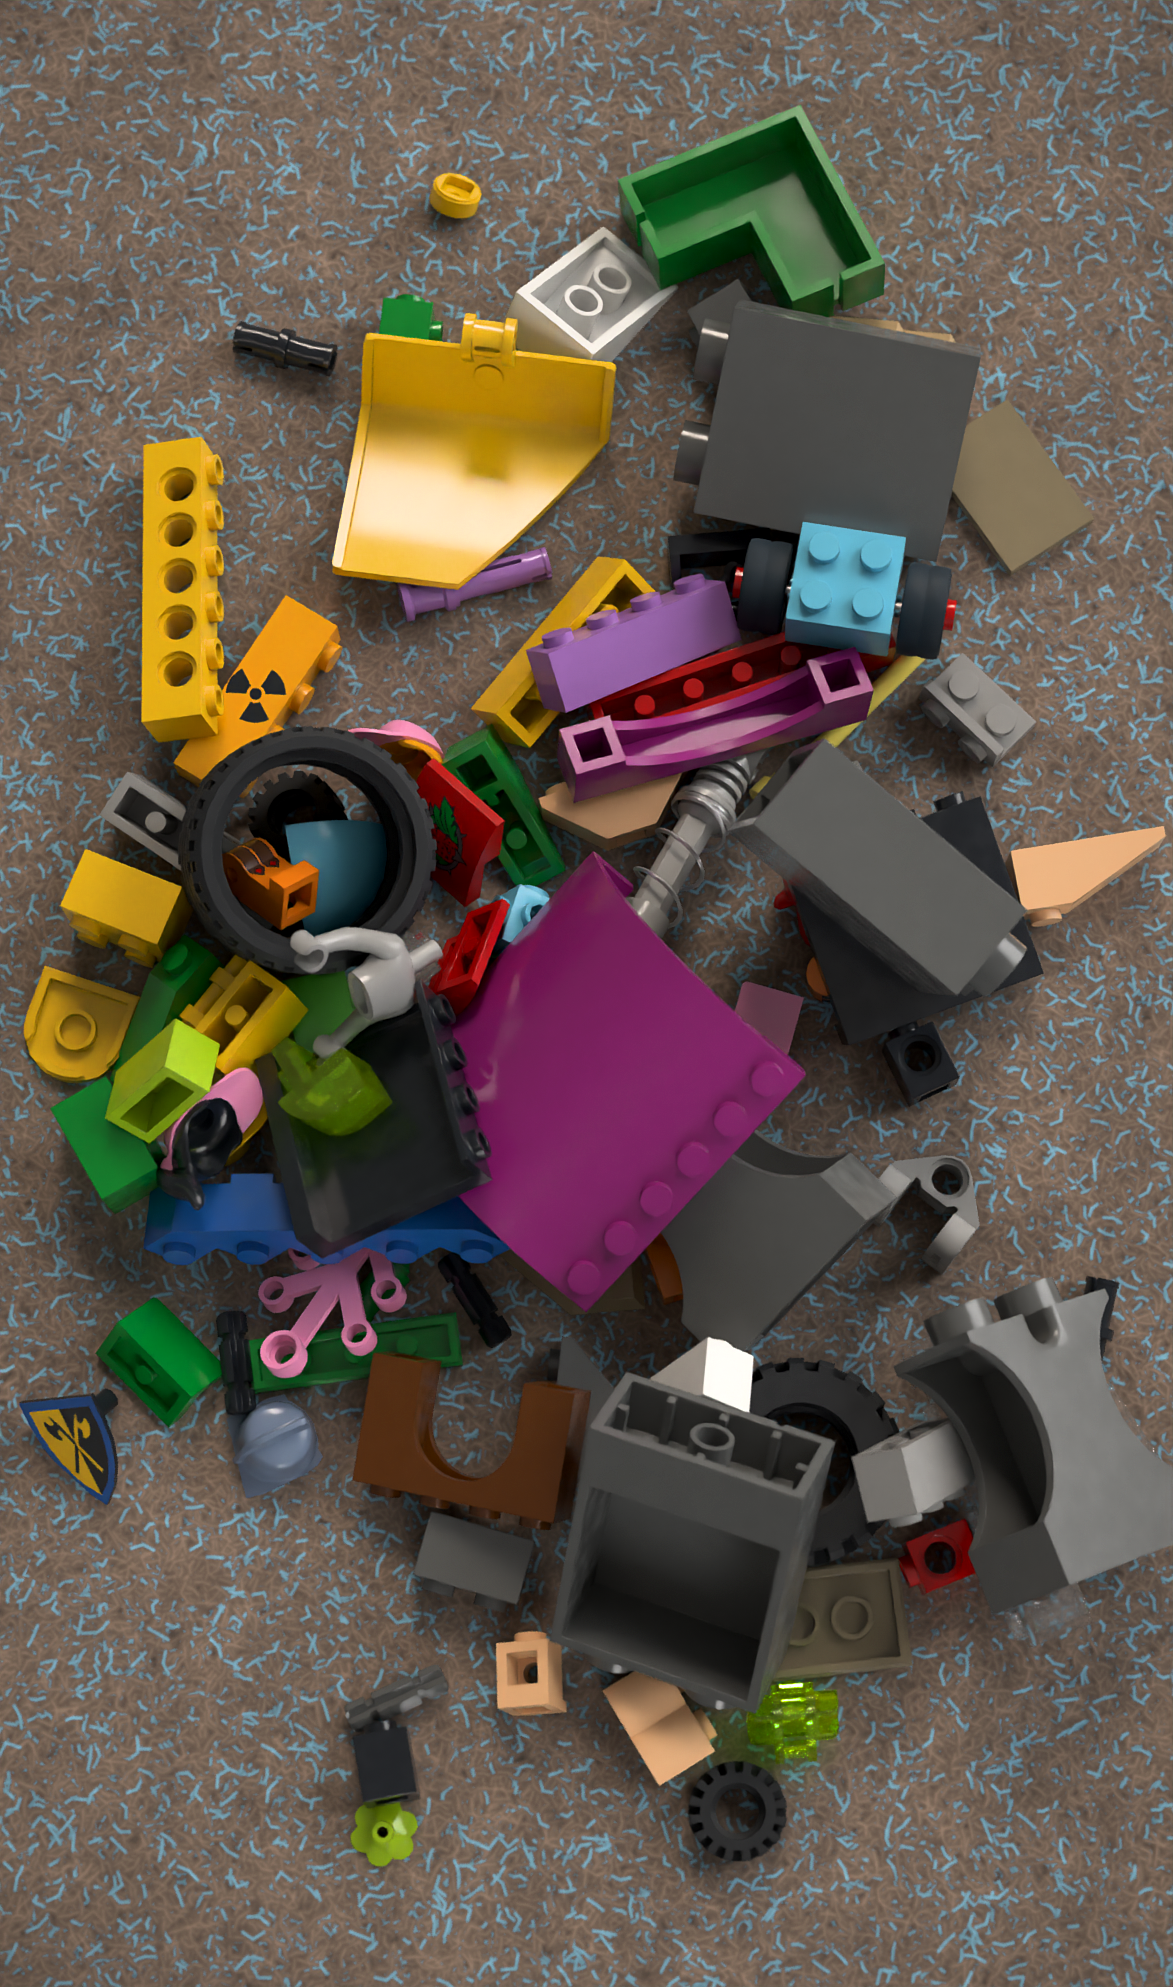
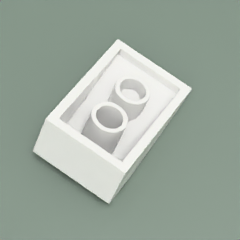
[503,227,678,362]

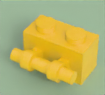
[179,955,309,1078]

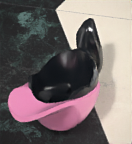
[156,1067,263,1210]

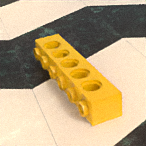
[141,437,224,743]

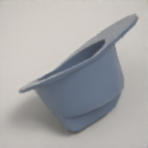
[227,1394,323,1498]

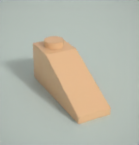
[1005,826,1166,927]

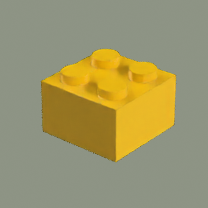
[60,849,193,968]

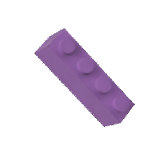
[526,574,742,713]

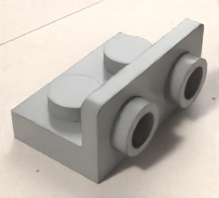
[919,653,1036,768]

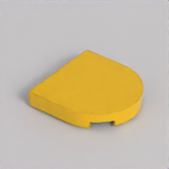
[24,966,140,1083]

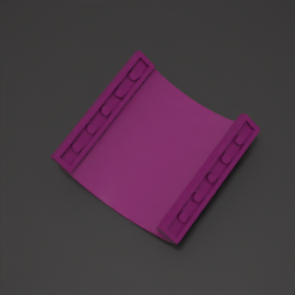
[451,851,806,1312]

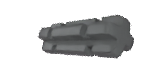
[344,1664,449,1732]

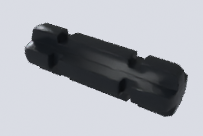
[438,1252,512,1348]
[216,1310,256,1416]

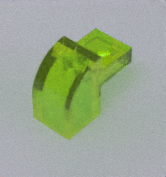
[271,1037,393,1136]

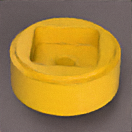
[429,173,481,218]

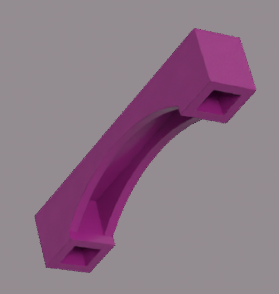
[557,647,874,803]

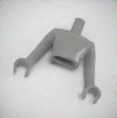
[290,927,443,1076]

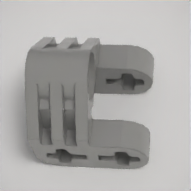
[873,1155,980,1275]

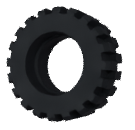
[749,1358,899,1568]

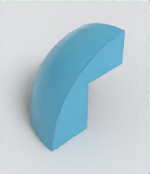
[285,820,387,937]

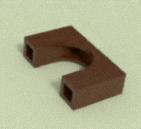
[352,1351,592,1530]

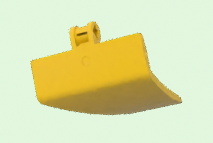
[332,313,616,590]

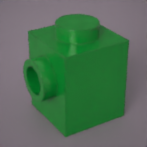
[379,294,443,342]

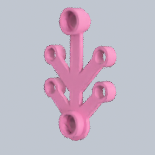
[258,1248,407,1378]

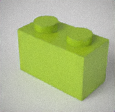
[105,1019,220,1143]

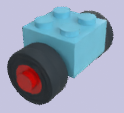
[732,522,957,660]

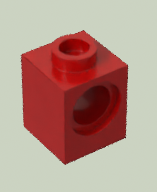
[897,1518,976,1595]

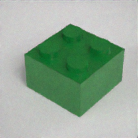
[50,1076,166,1214]

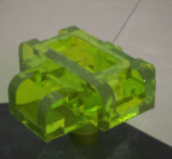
[746,1680,839,1765]

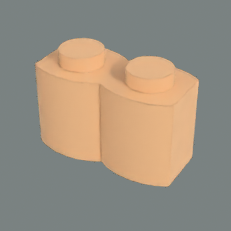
[602,1671,718,1786]

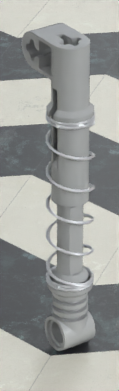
[626,747,770,940]

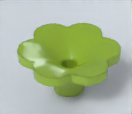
[351,1803,418,1867]

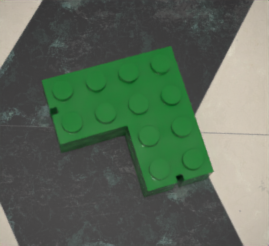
[618,105,885,317]

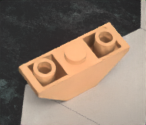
[538,771,688,850]

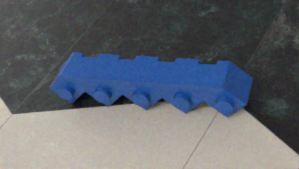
[143,1174,511,1265]

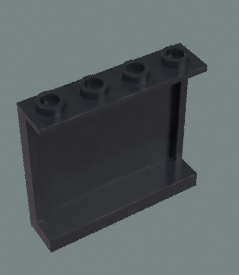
[787,791,1044,1045]
[255,980,492,1259]

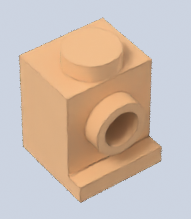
[496,1631,567,1716]

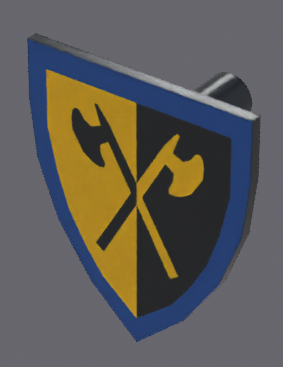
[19,1389,118,1505]

